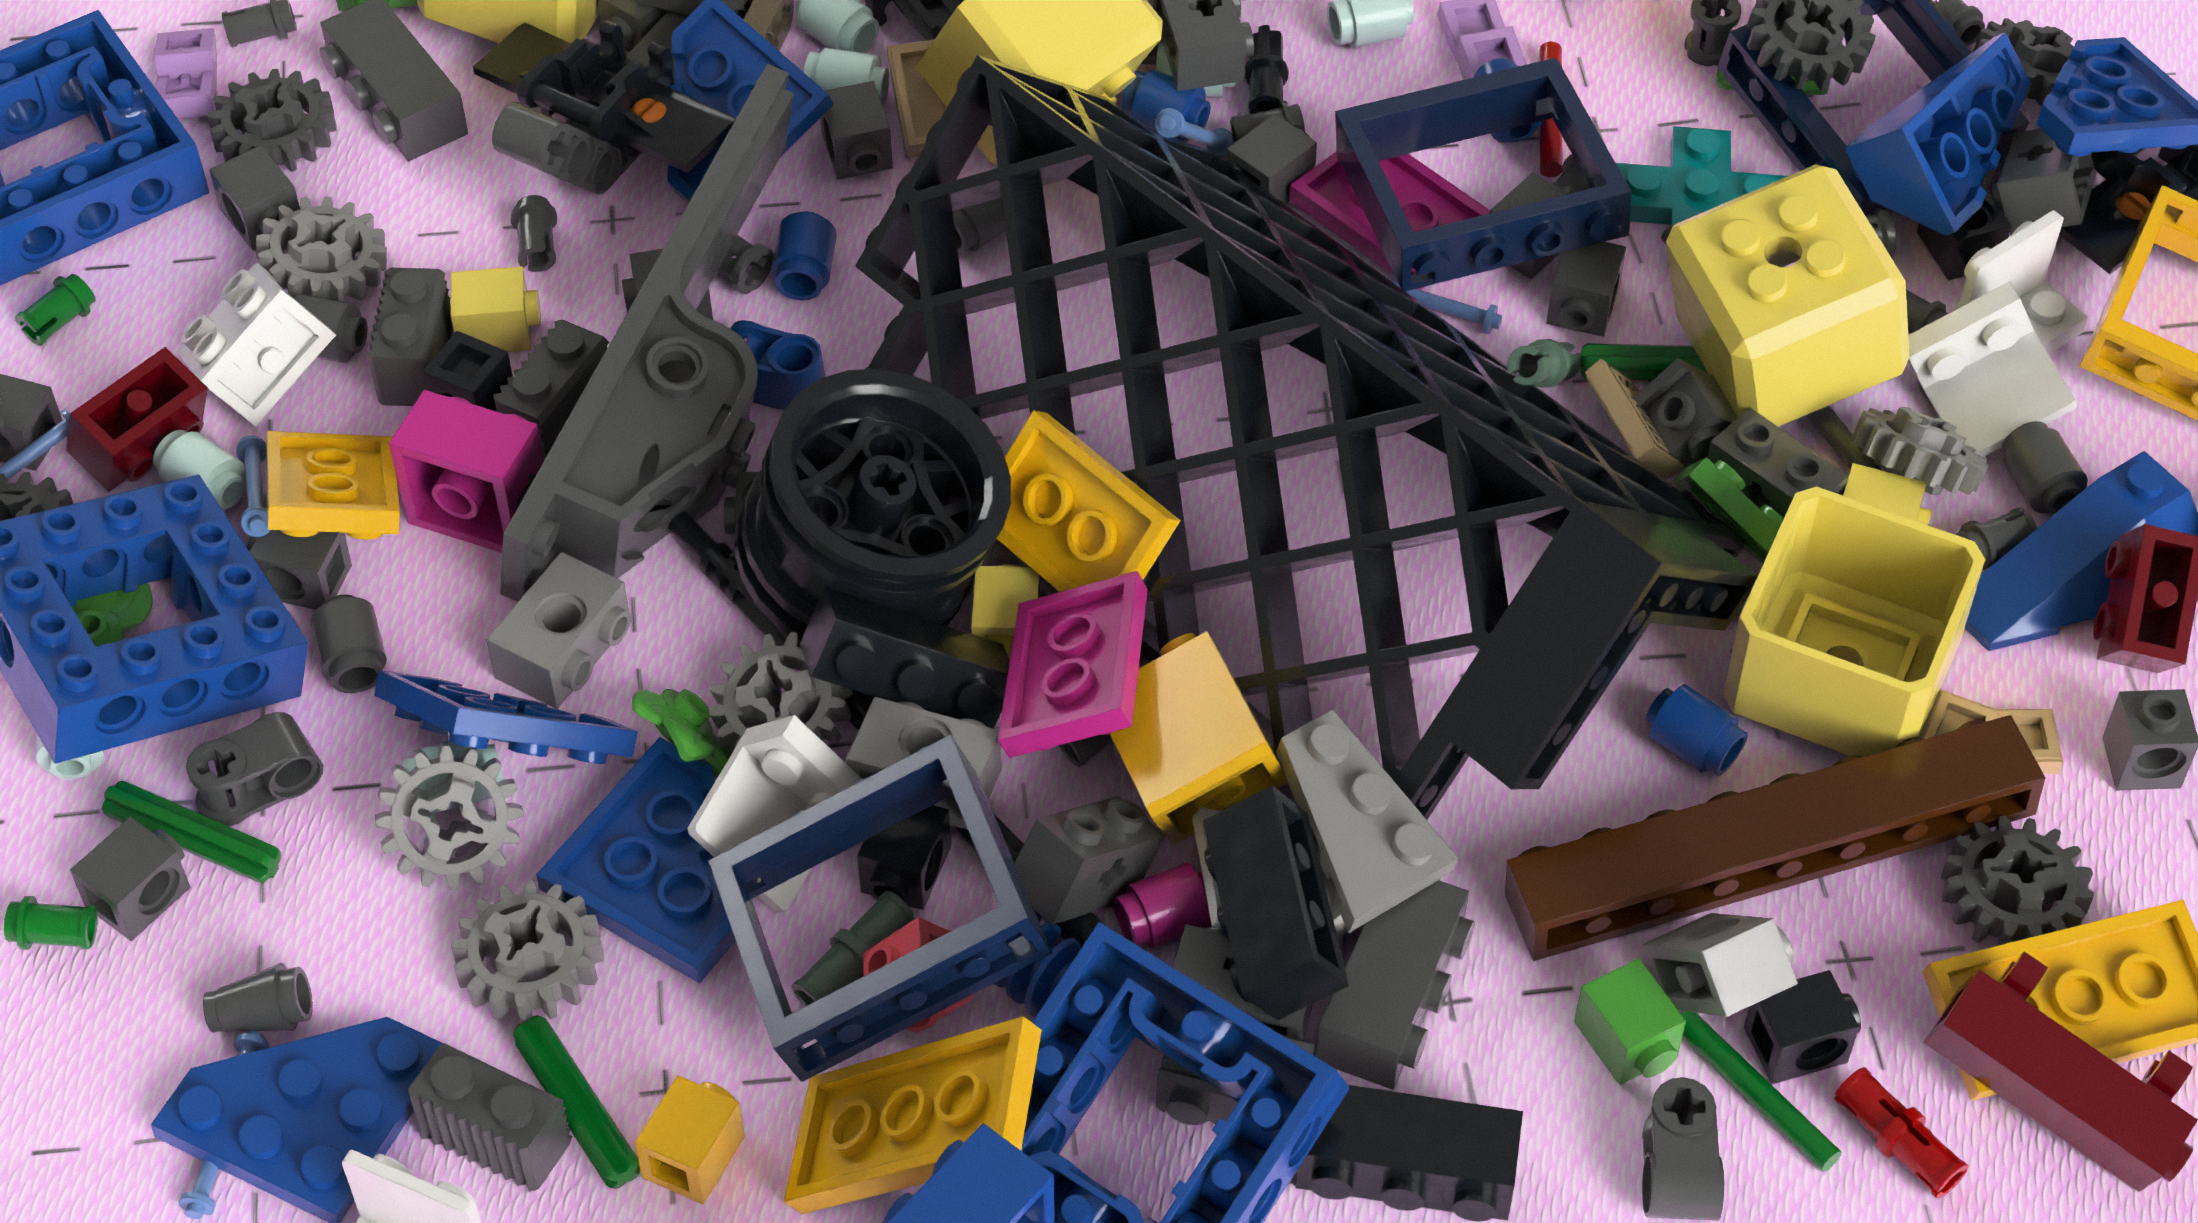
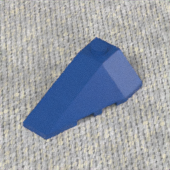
[1844,32,2031,236]
[1964,451,2198,651]

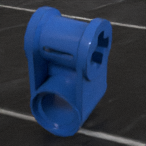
[730,320,825,411]

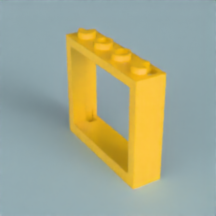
[2079,185,2198,421]

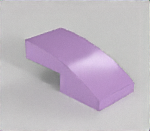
[1437,0,1527,79]
[153,28,217,119]

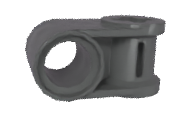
[185,712,324,826]
[1642,1077,1724,1221]

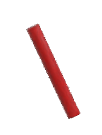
[1539,41,1563,178]

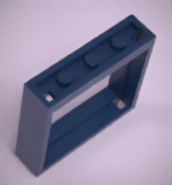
[1717,0,2030,215]
[1335,57,1631,292]
[708,735,1052,1082]

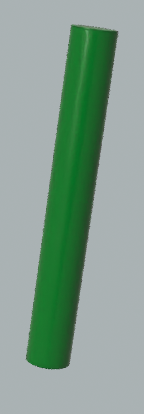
[1681,1011,1842,1172]

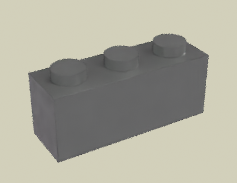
[319,0,469,162]
[1316,880,1475,1090]

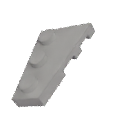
[1276,709,1459,933]

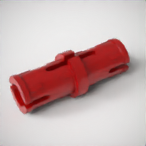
[1834,1067,1969,1199]

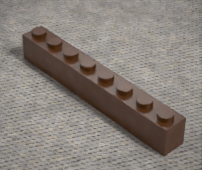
[1505,715,2046,961]

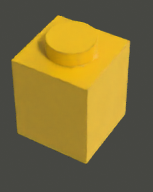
[634,1075,745,1204]

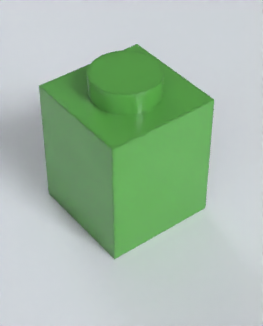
[1574,958,1686,1085]

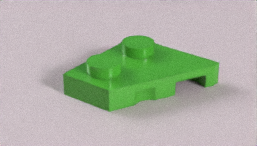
[1670,457,1784,564]

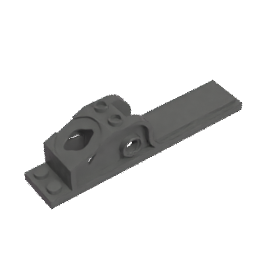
[500,64,794,602]

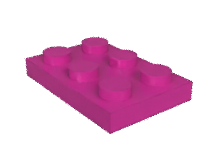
[1289,152,1490,290]
[998,571,1148,758]

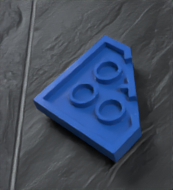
[667,0,834,204]
[2036,37,2198,157]
[374,670,638,764]
[536,737,736,984]
[151,1017,444,1223]

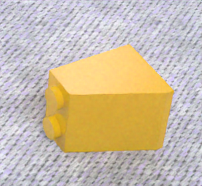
[1110,631,1288,845]

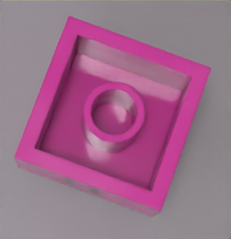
[389,390,544,553]

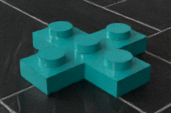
[1616,126,1787,267]

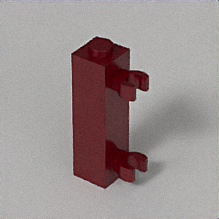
[1923,951,2198,1192]

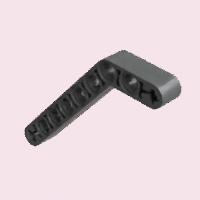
[492,0,753,195]

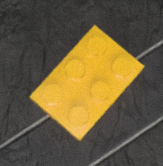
[997,410,1181,592]
[266,431,400,540]

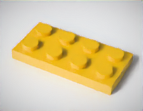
[1922,899,2198,1101]
[784,1016,1042,1214]

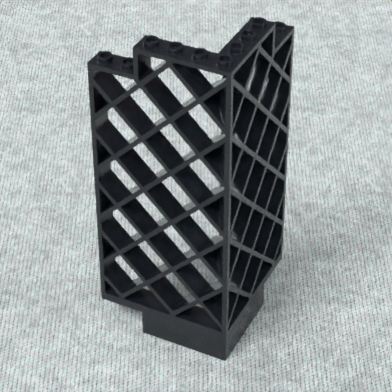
[855,55,1758,820]

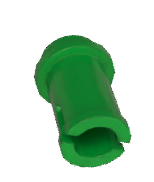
[15,273,96,346]
[4,896,98,950]

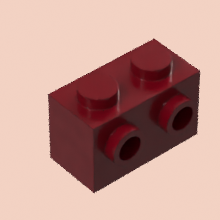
[66,347,208,492]
[2093,524,2198,673]

